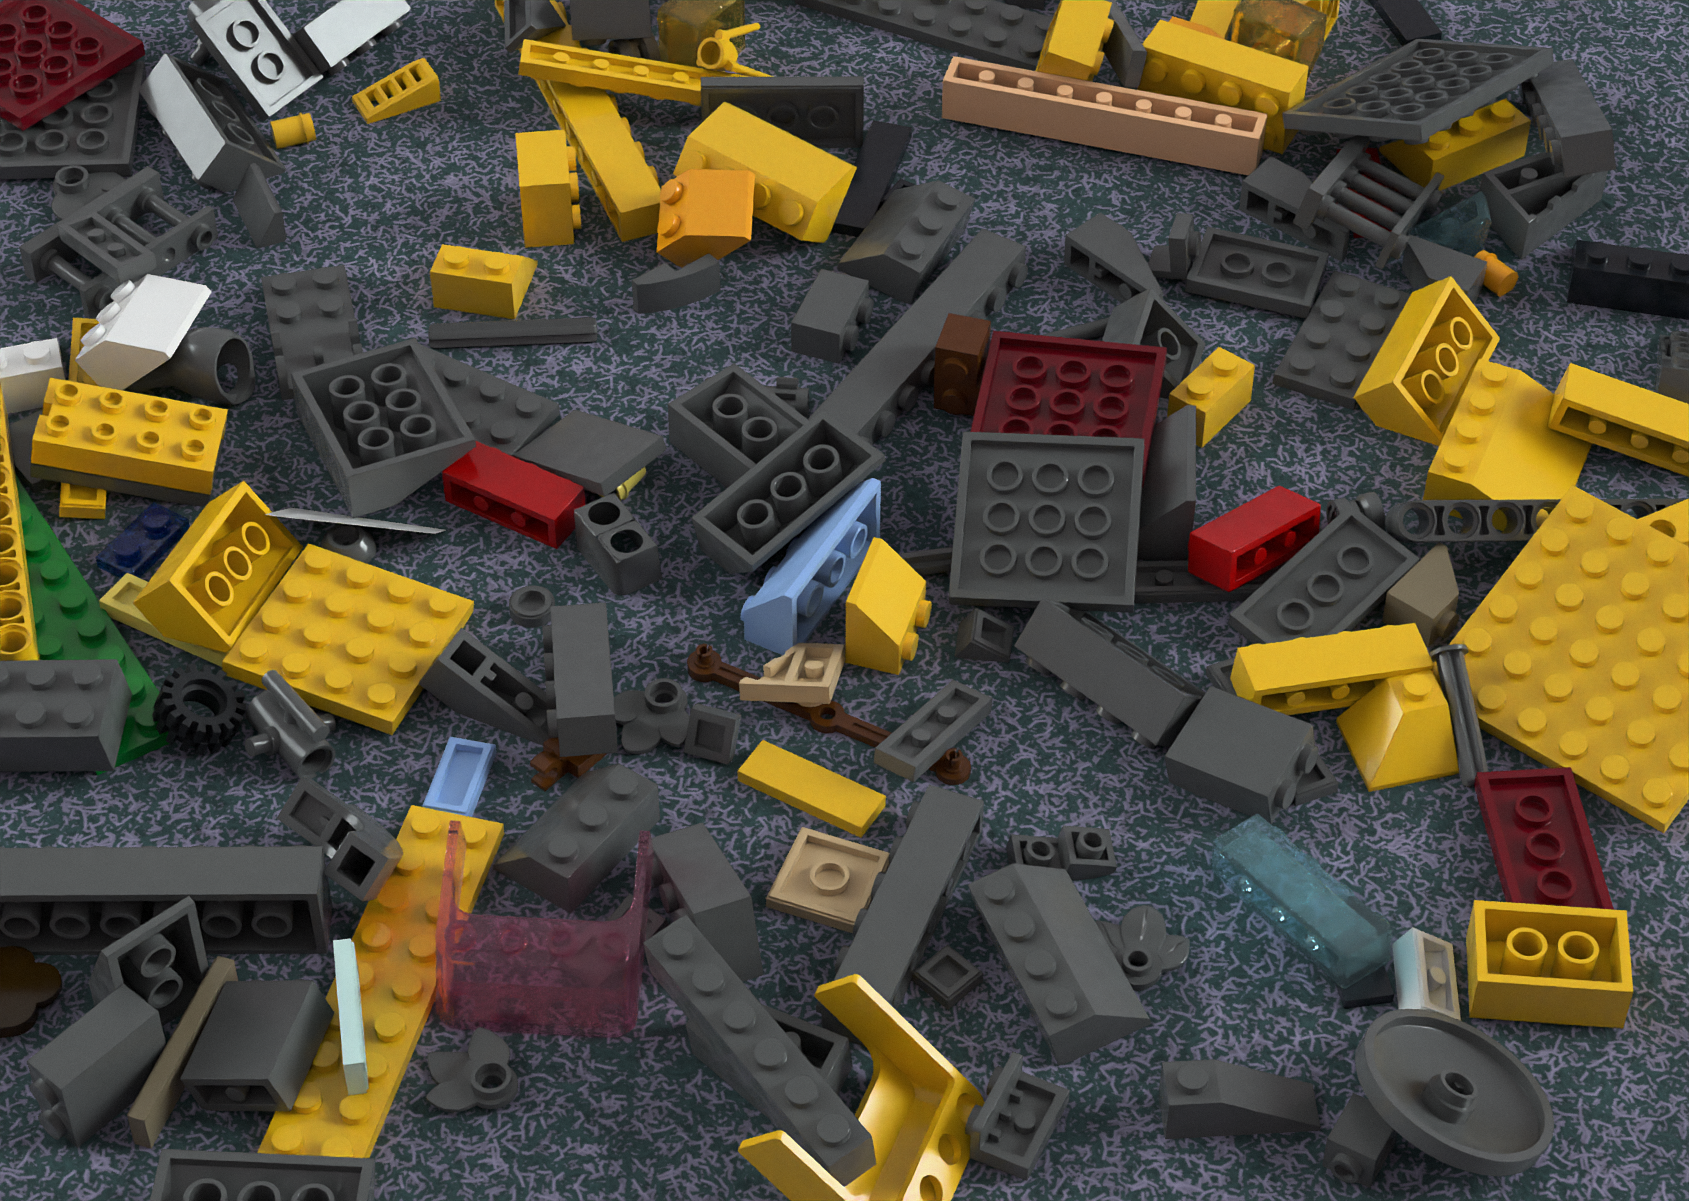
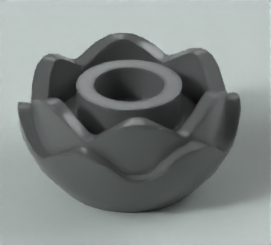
[320,524,377,564]

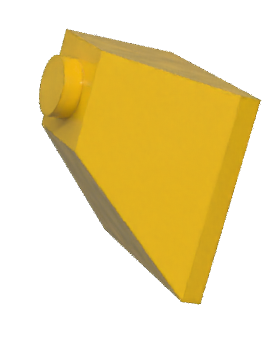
[1336,669,1459,792]

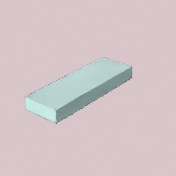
[333,938,369,1096]

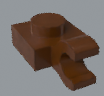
[530,738,608,791]

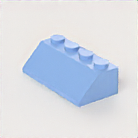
[741,478,881,655]

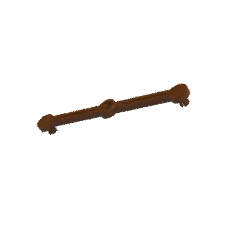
[687,644,971,785]

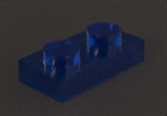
[95,502,190,578]

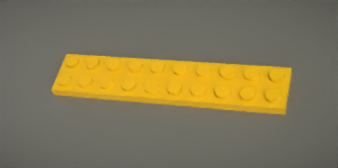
[257,805,505,1158]

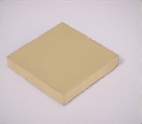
[766,827,890,933]

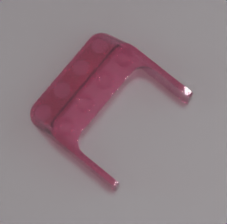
[435,820,654,1038]

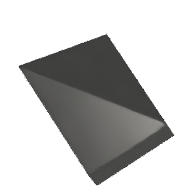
[504,0,566,53]

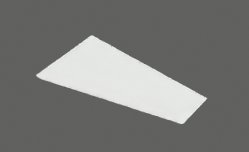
[265,508,446,534]

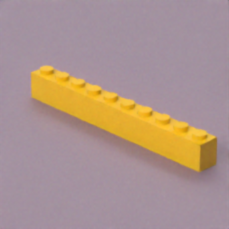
[494,0,661,242]

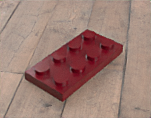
[1474,767,1614,910]

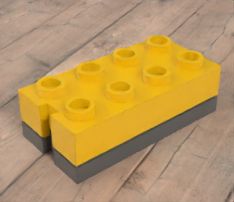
[30,377,228,506]

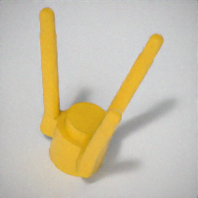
[696,23,774,77]

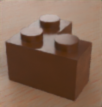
[934,313,991,416]

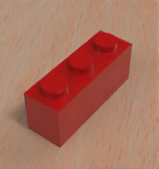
[442,441,585,549]
[1188,485,1321,592]

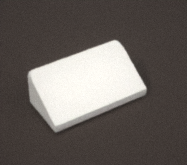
[1392,927,1461,1021]

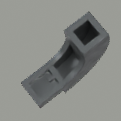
[277,777,403,901]

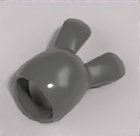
[123,327,255,405]

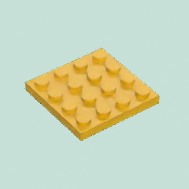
[222,543,474,735]

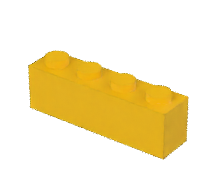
[1547,363,1689,477]
[1230,623,1434,715]

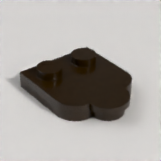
[0,946,62,1038]

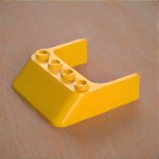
[738,974,985,1201]

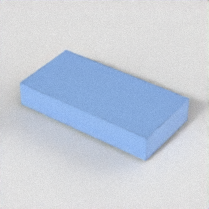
[422,737,496,817]

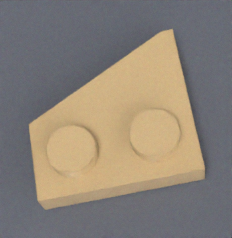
[739,643,845,707]

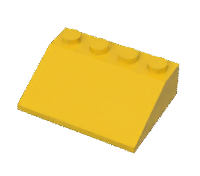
[1423,359,1593,531]

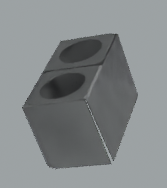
[574,493,662,595]

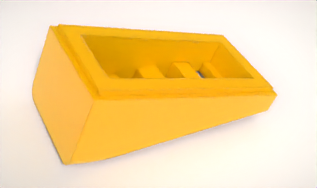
[352,58,441,124]

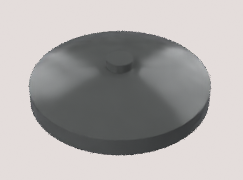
[1355,1009,1554,1176]

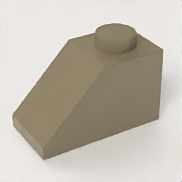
[1382,542,1459,648]

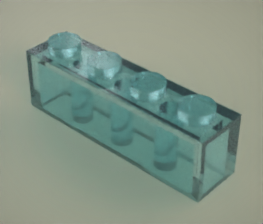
[1212,813,1392,990]

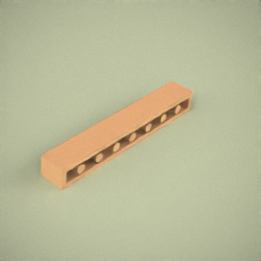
[942,56,1267,176]

